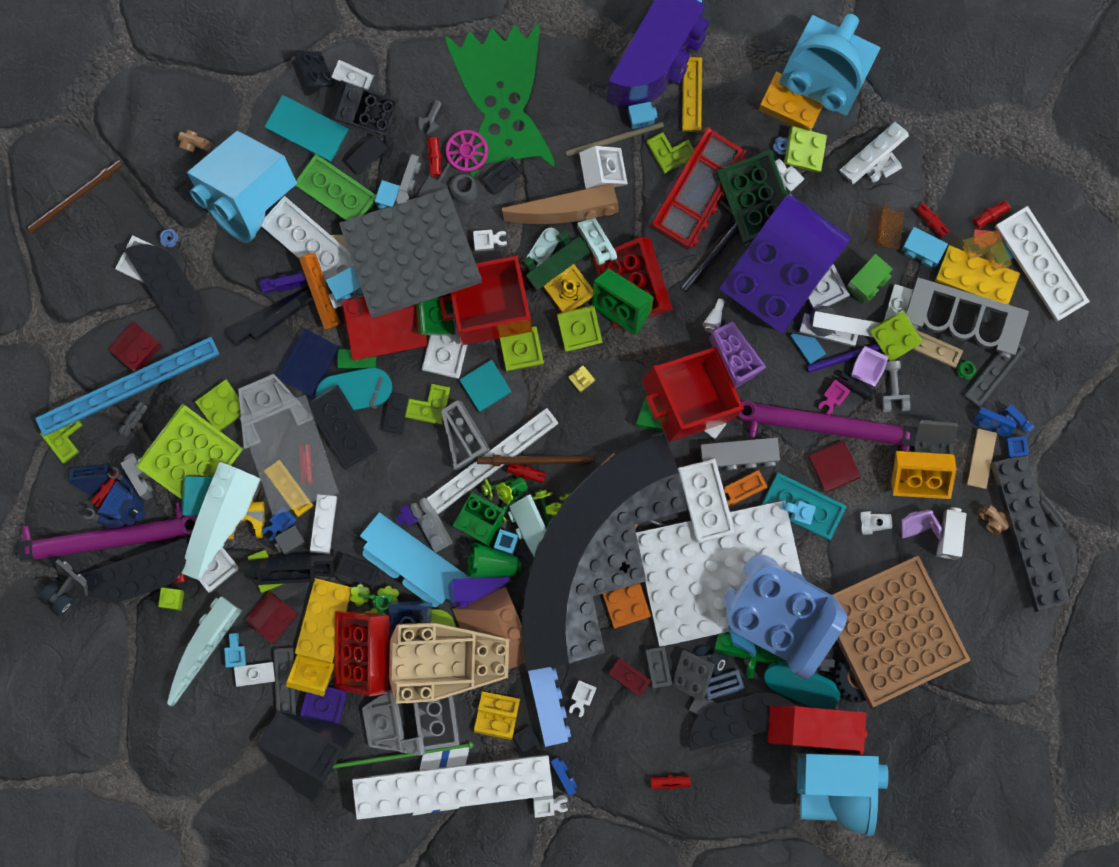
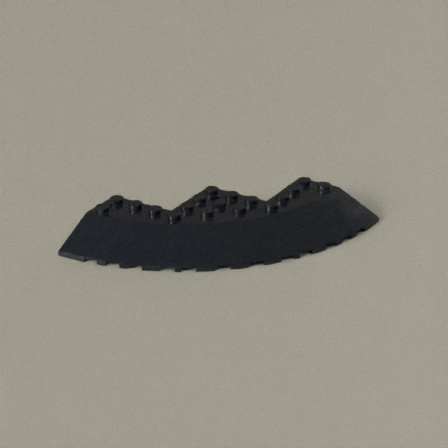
[521,434,687,671]

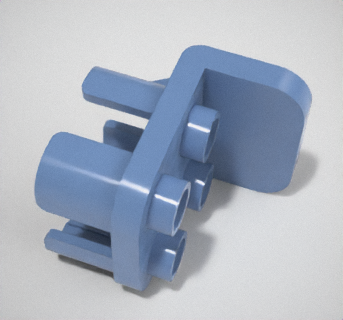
[724,554,847,679]

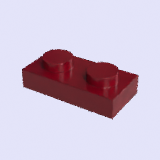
[608,658,651,697]

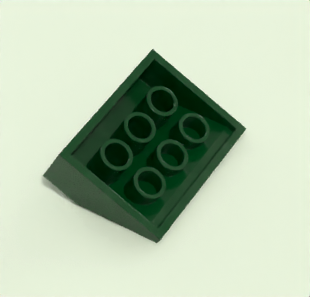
[717,150,788,242]

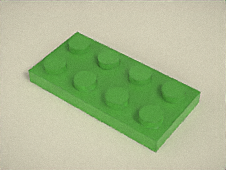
[295,154,377,221]

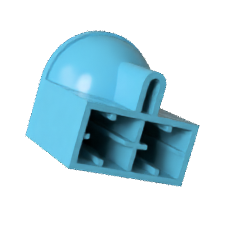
[779,14,881,116]
[187,131,297,243]
[797,754,888,836]

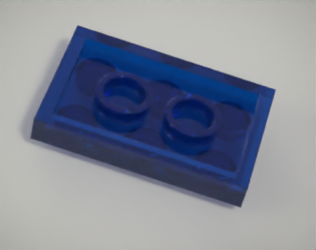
[278,328,340,397]

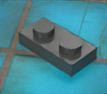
[645,647,672,689]

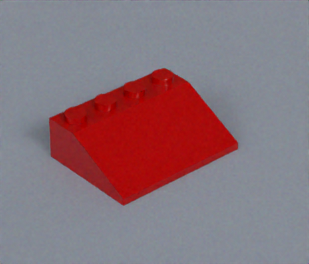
[592,237,673,328]
[341,297,428,361]
[334,611,390,696]

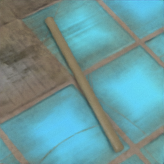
[566,122,664,157]

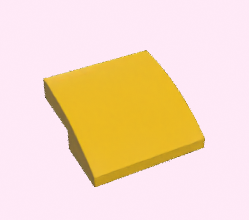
[474,691,520,740]

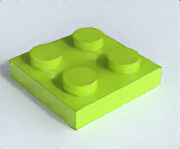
[784,126,827,173]
[557,305,603,352]
[870,310,923,361]
[500,327,544,372]
[195,380,241,432]

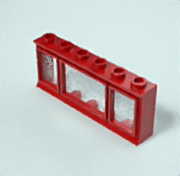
[649,127,746,249]

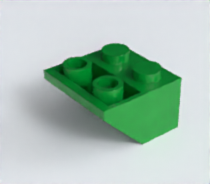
[453,493,505,547]

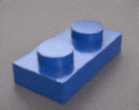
[973,407,1017,438]
[551,758,577,796]

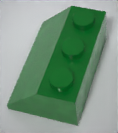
[592,269,653,336]

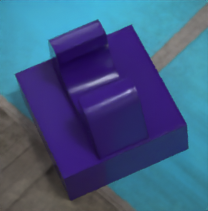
[396,505,419,526]

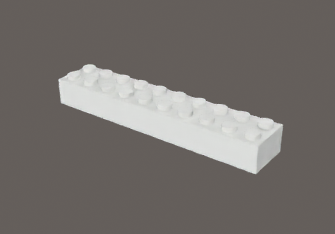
[352,755,553,820]

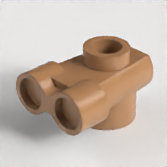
[178,130,211,152]
[977,504,1009,535]

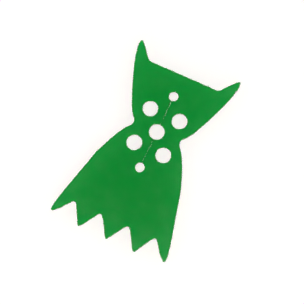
[446,24,554,177]

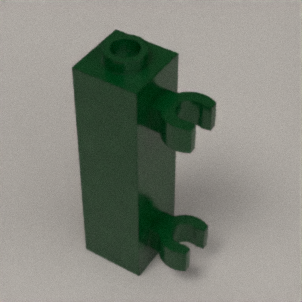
[521,230,590,293]

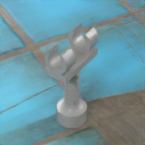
[882,361,911,412]

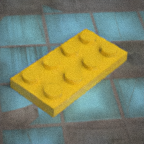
[935,245,1020,305]
[295,578,352,663]

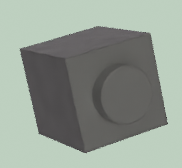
[274,525,306,555]

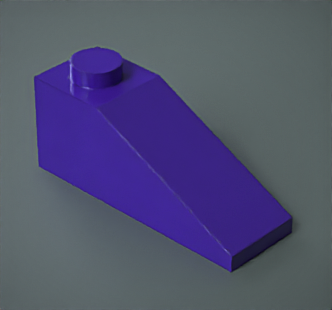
[448,577,510,609]

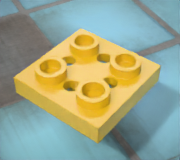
[543,264,593,312]

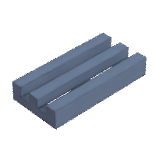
[706,670,745,700]

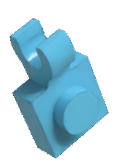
[781,501,816,525]
[224,633,246,667]

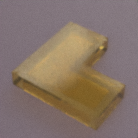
[962,230,1012,271]

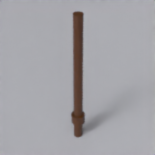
[27,160,123,233]
[477,455,592,466]

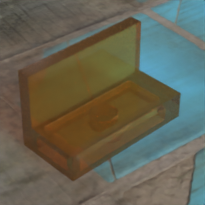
[877,206,904,250]

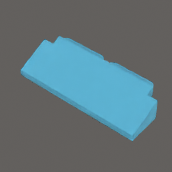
[360,512,469,607]

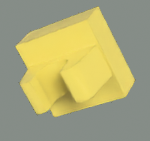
[568,366,595,393]

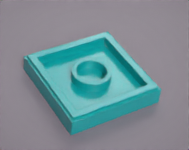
[459,360,512,412]
[181,476,213,516]

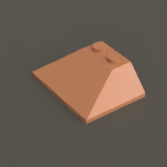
[452,587,524,670]

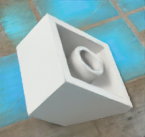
[579,146,628,189]

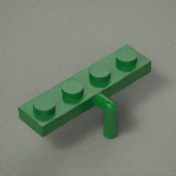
[715,633,787,679]

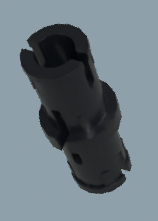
[838,371,877,401]

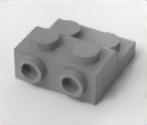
[121,453,153,500]

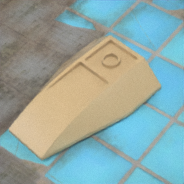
[389,623,509,704]

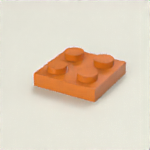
[603,583,651,629]

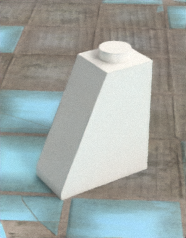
[936,507,966,560]

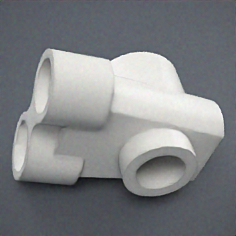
[861,511,892,535]

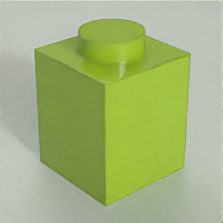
[158,588,184,611]

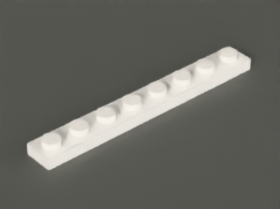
[427,408,559,515]

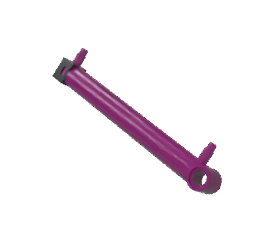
[737,401,918,452]
[17,502,197,563]

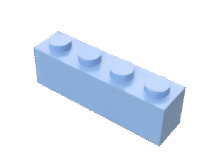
[528,667,571,747]

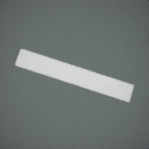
[813,311,879,337]

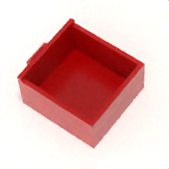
[439,256,532,346]
[642,347,744,442]
[767,706,868,755]

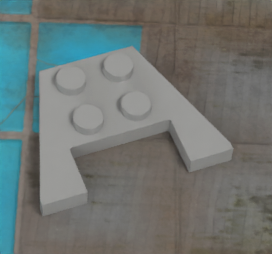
[238,374,314,449]
[362,688,425,756]

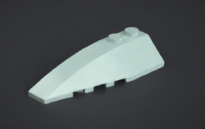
[182,462,260,580]
[508,494,547,558]
[167,597,242,706]

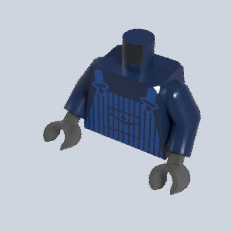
[83,467,145,529]

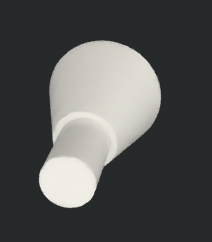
[702,298,725,333]

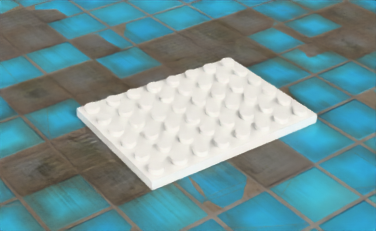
[636,500,802,647]

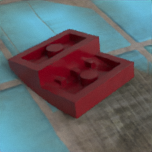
[809,441,861,493]

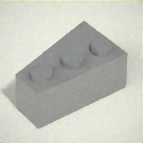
[441,400,490,470]

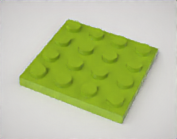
[136,404,243,499]

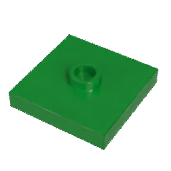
[416,297,455,336]

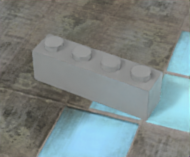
[700,438,780,471]

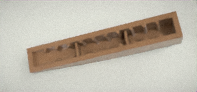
[502,183,619,224]

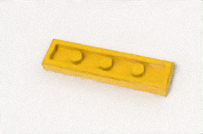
[682,57,702,132]

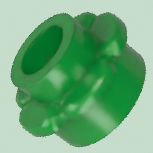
[957,361,976,379]

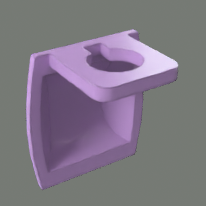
[851,346,888,387]
[902,510,942,539]

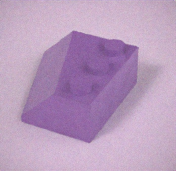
[709,321,766,388]

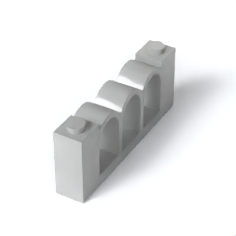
[906,278,1029,359]

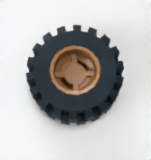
[832,657,867,703]

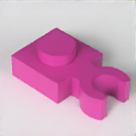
[819,380,851,415]

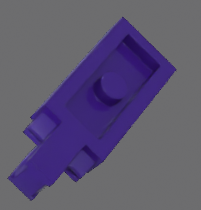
[260,270,308,294]

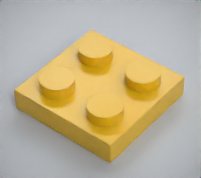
[286,654,335,696]

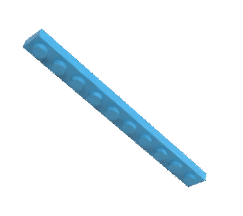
[35,337,220,437]

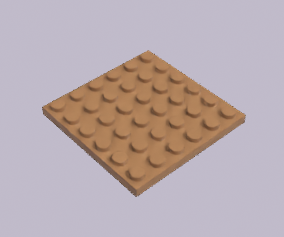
[832,556,971,709]

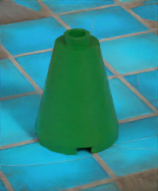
[467,542,521,578]

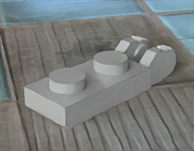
[396,154,421,204]
[411,498,453,553]

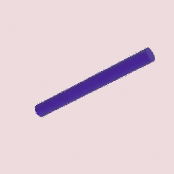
[806,343,881,373]

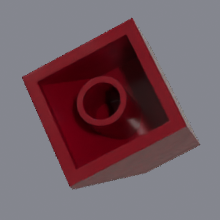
[108,321,162,372]
[245,590,299,645]

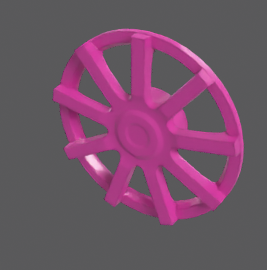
[446,130,488,172]

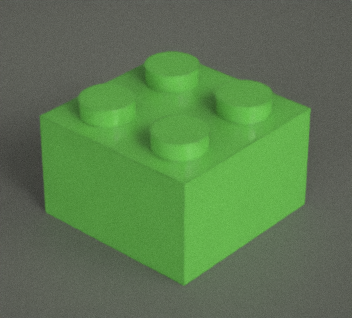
[846,254,893,304]

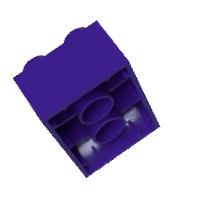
[607,0,709,108]
[719,193,852,333]

